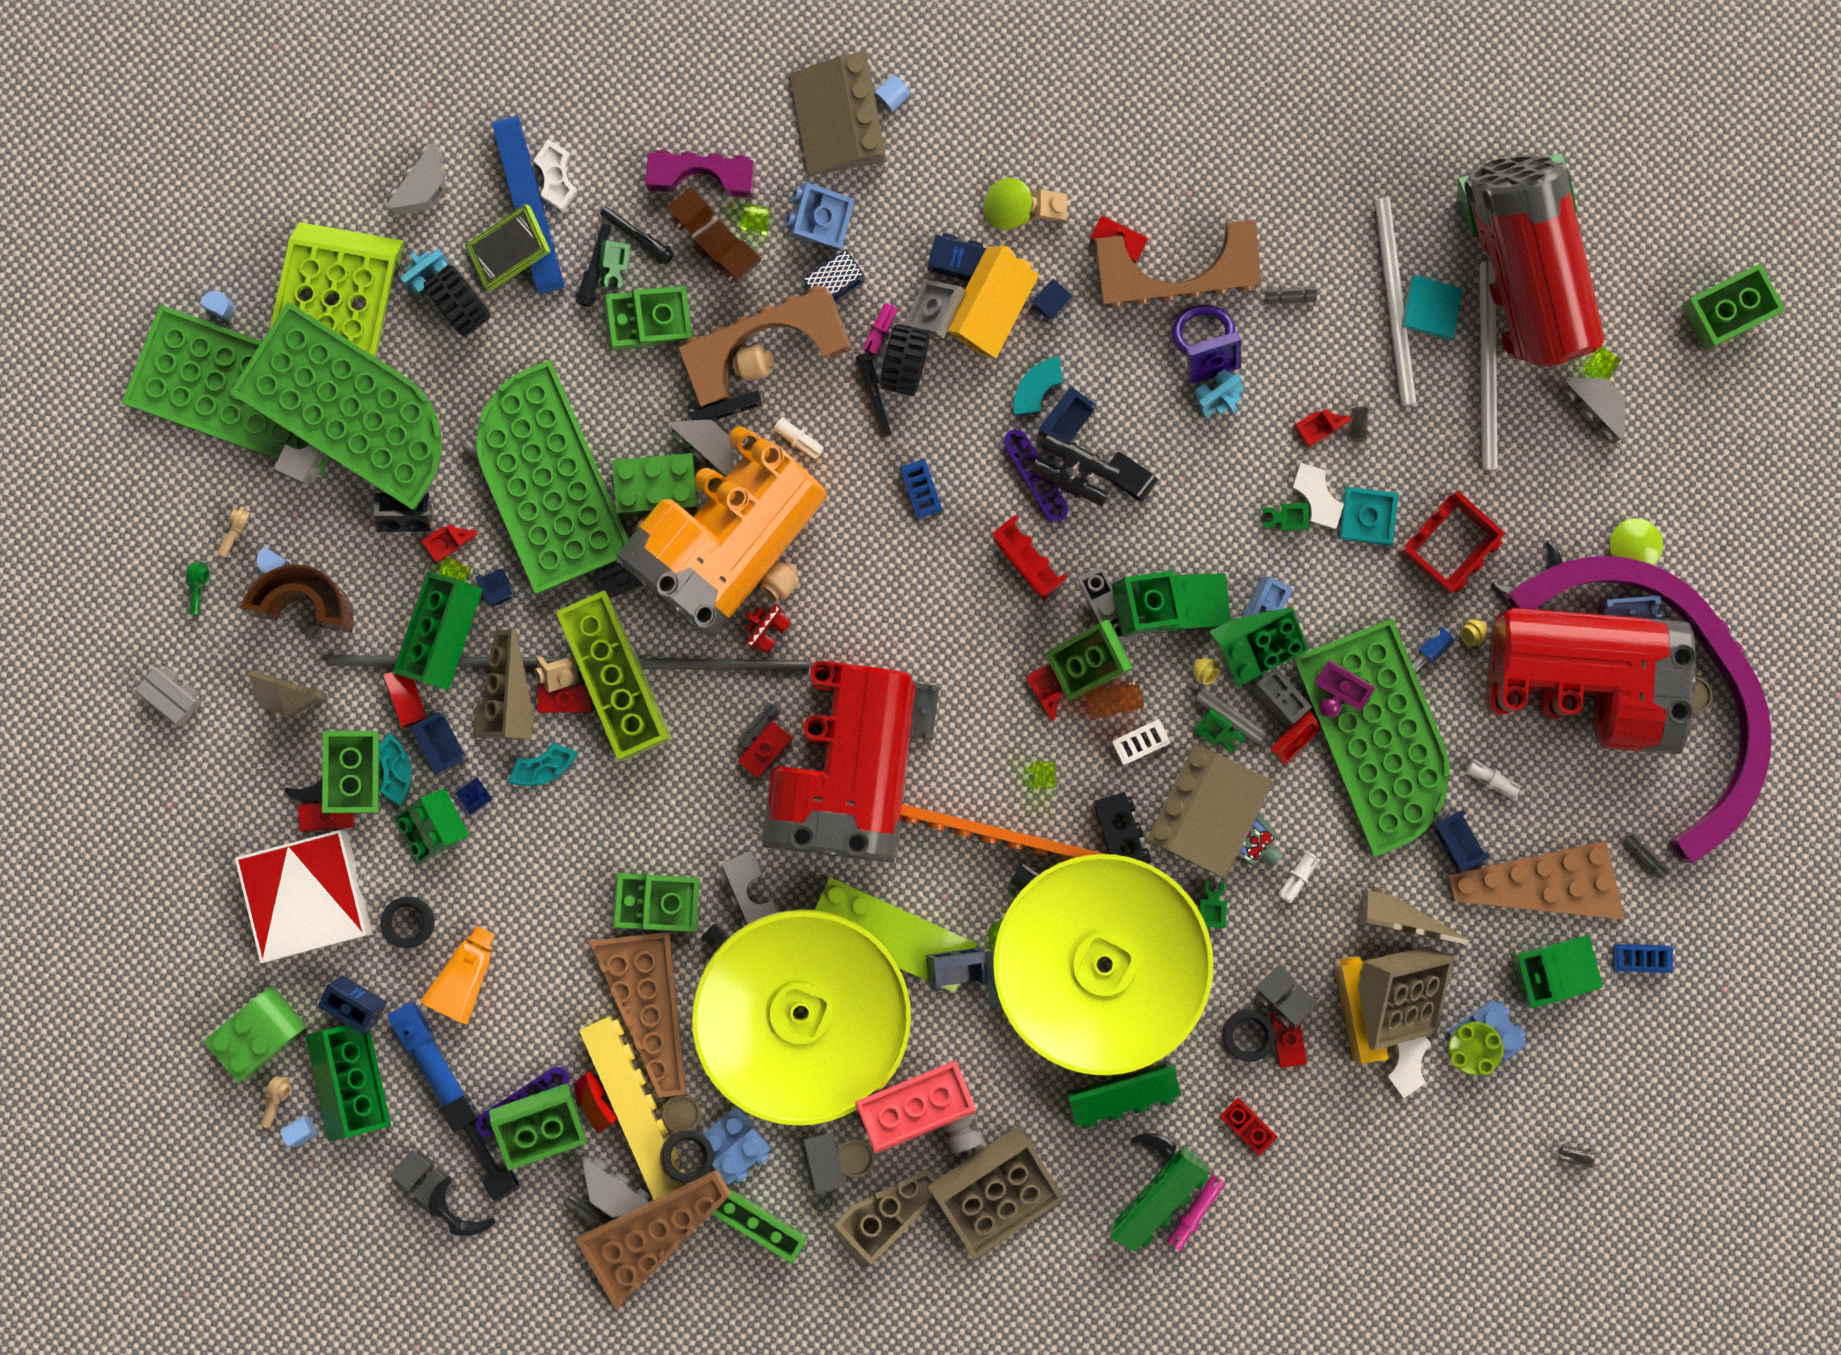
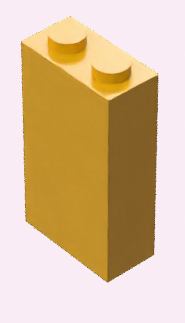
[947,245,1039,359]
[1334,956,1388,1064]

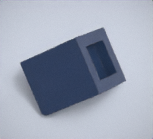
[475,568,517,608]

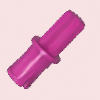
[861,303,898,356]

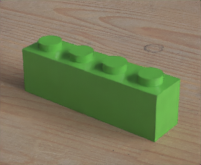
[712,1186,808,1264]

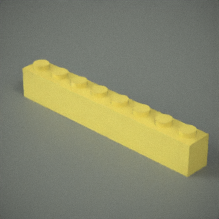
[579,1016,690,1200]

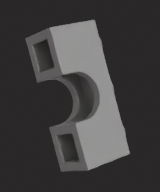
[274,444,328,486]
[720,851,779,927]

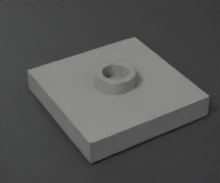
[904,279,966,339]

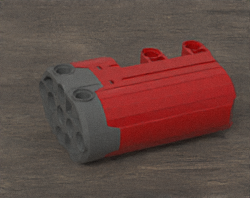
[1464,154,1605,367]
[1486,607,1696,754]
[762,661,916,863]

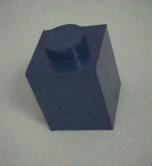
[1031,279,1073,325]

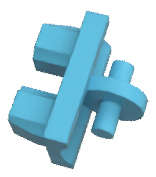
[400,249,450,298]
[1194,369,1244,418]

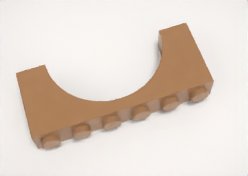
[1094,219,1262,308]
[679,285,853,408]

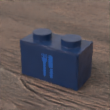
[927,233,986,282]
[317,975,387,1034]

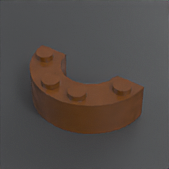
[667,186,761,284]
[240,565,354,633]

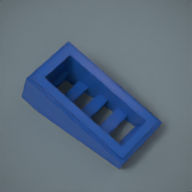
[900,459,943,520]
[1613,944,1673,973]

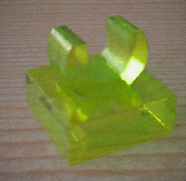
[437,556,472,582]
[1025,761,1058,789]

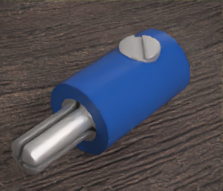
[1412,627,1455,672]

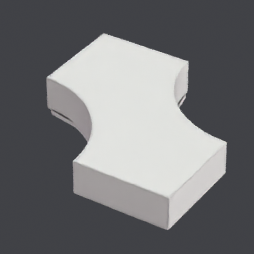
[533,139,578,213]
[1292,463,1344,530]
[1386,1036,1432,1098]

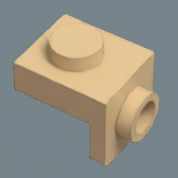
[1029,189,1067,222]
[534,656,578,692]

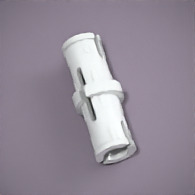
[1465,759,1521,800]

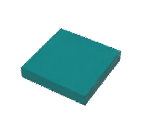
[1401,275,1463,341]
[1338,486,1399,547]

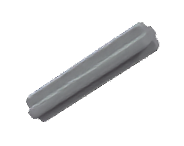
[1195,689,1266,744]

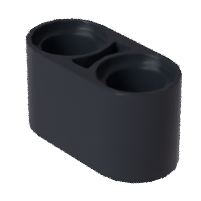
[1109,451,1158,502]

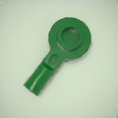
[186,561,210,615]

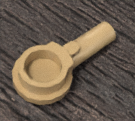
[217,506,250,557]
[260,1076,291,1128]

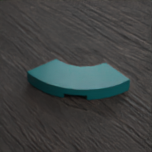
[1013,356,1063,416]
[379,732,412,807]
[508,742,579,786]

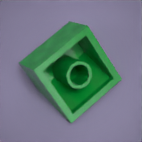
[1111,570,1184,637]

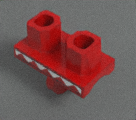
[744,604,791,654]

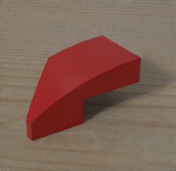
[1293,409,1352,449]
[421,524,478,564]
[1025,663,1063,721]

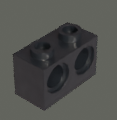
[373,492,432,532]

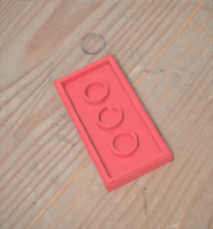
[855,1060,977,1154]

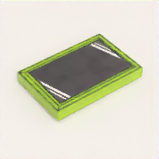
[465,205,551,292]

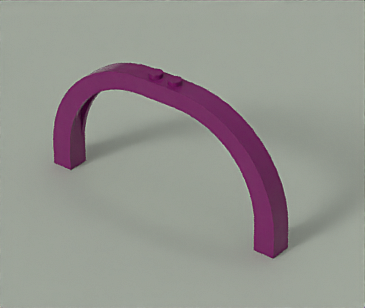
[1503,556,1771,863]

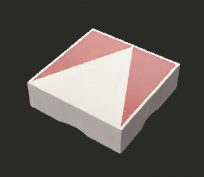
[235,830,373,963]

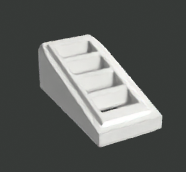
[1111,719,1171,766]

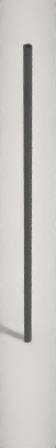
[328,655,809,671]

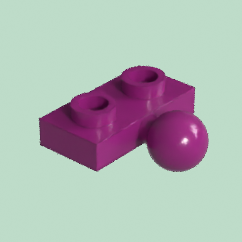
[1314,659,1375,718]

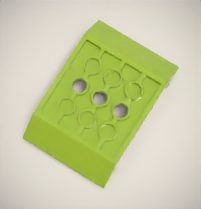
[269,222,405,357]

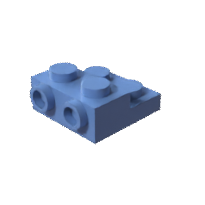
[784,182,855,251]
[1447,1000,1527,1076]
[696,1106,771,1185]

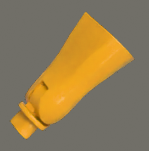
[420,925,495,1025]

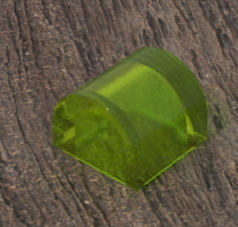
[741,203,772,235]
[1583,346,1621,381]

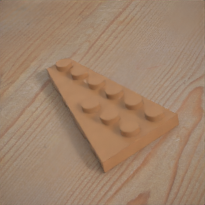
[1447,841,1625,920]
[588,932,687,1098]
[576,1170,731,1310]

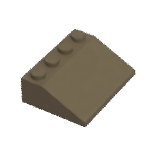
[790,51,886,176]
[1147,744,1273,879]
[1358,946,1454,1050]
[927,1126,1064,1260]

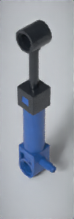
[388,1000,520,1203]

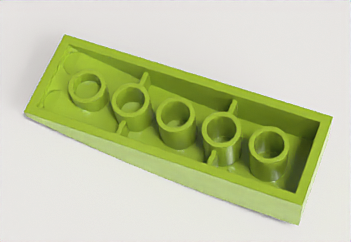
[556,590,673,761]
[815,877,977,993]

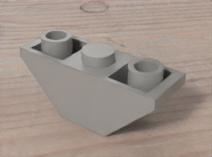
[386,142,447,215]
[1559,377,1625,444]
[670,420,734,478]
[1077,566,1137,645]
[583,1156,653,1218]

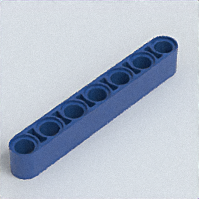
[492,115,565,295]

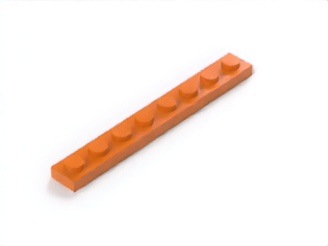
[901,804,1104,861]

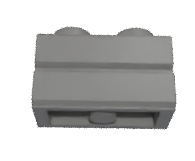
[135,667,202,727]

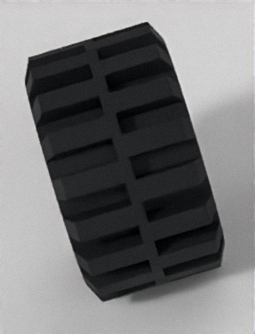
[423,264,491,337]
[880,324,929,396]

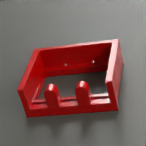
[1399,490,1505,595]
[992,515,1067,602]

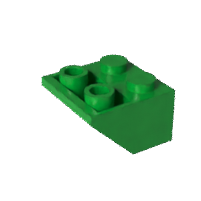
[394,788,470,865]

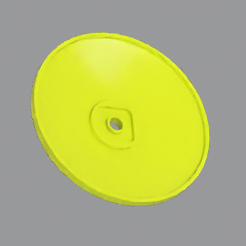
[994,854,1214,1075]
[692,910,911,1125]

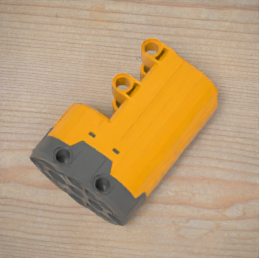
[616,426,827,638]

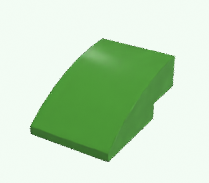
[603,286,692,351]
[611,873,700,932]

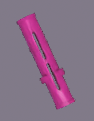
[1166,1174,1227,1252]

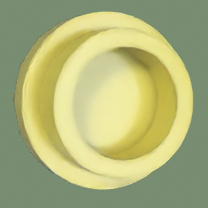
[1460,620,1488,646]
[1193,658,1220,685]

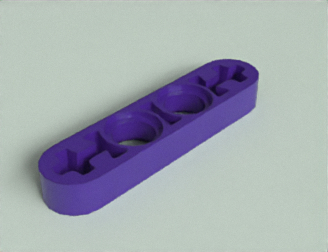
[1004,429,1068,523]
[476,1067,570,1137]

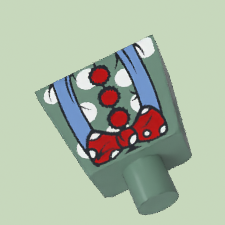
[1237,813,1282,867]

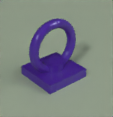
[1172,305,1241,384]

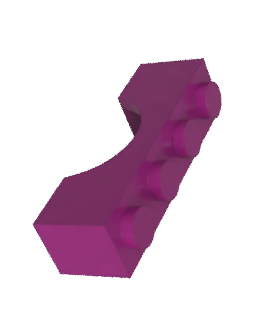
[645,150,755,198]

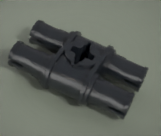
[1030,434,1121,507]

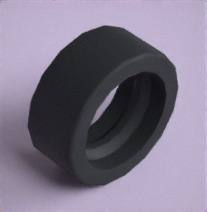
[380,897,435,948]
[1222,1010,1275,1062]
[660,1130,714,1183]

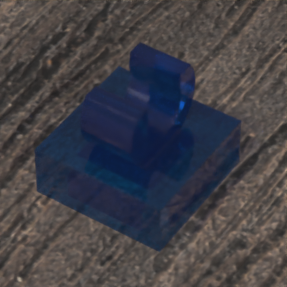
[455,777,494,815]

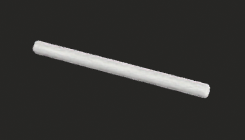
[1375,198,1416,406]
[1480,261,1498,471]

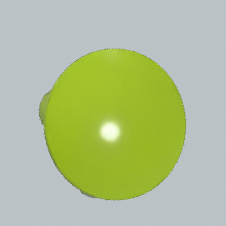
[983,178,1032,230]
[1609,518,1663,565]
[1448,1022,1504,1076]

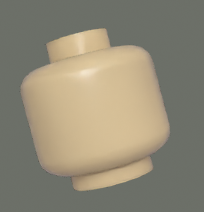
[732,344,774,381]
[760,561,799,601]

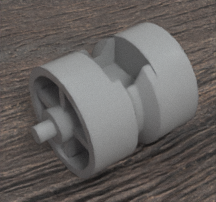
[942,1113,985,1156]

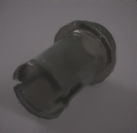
[1349,407,1370,442]
[1558,1144,1596,1170]

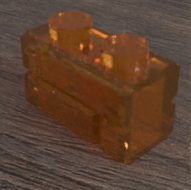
[1084,681,1144,721]

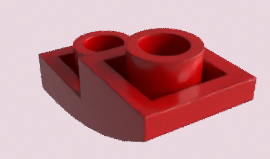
[383,672,427,729]
[573,1071,617,1134]
[1219,1097,1278,1157]

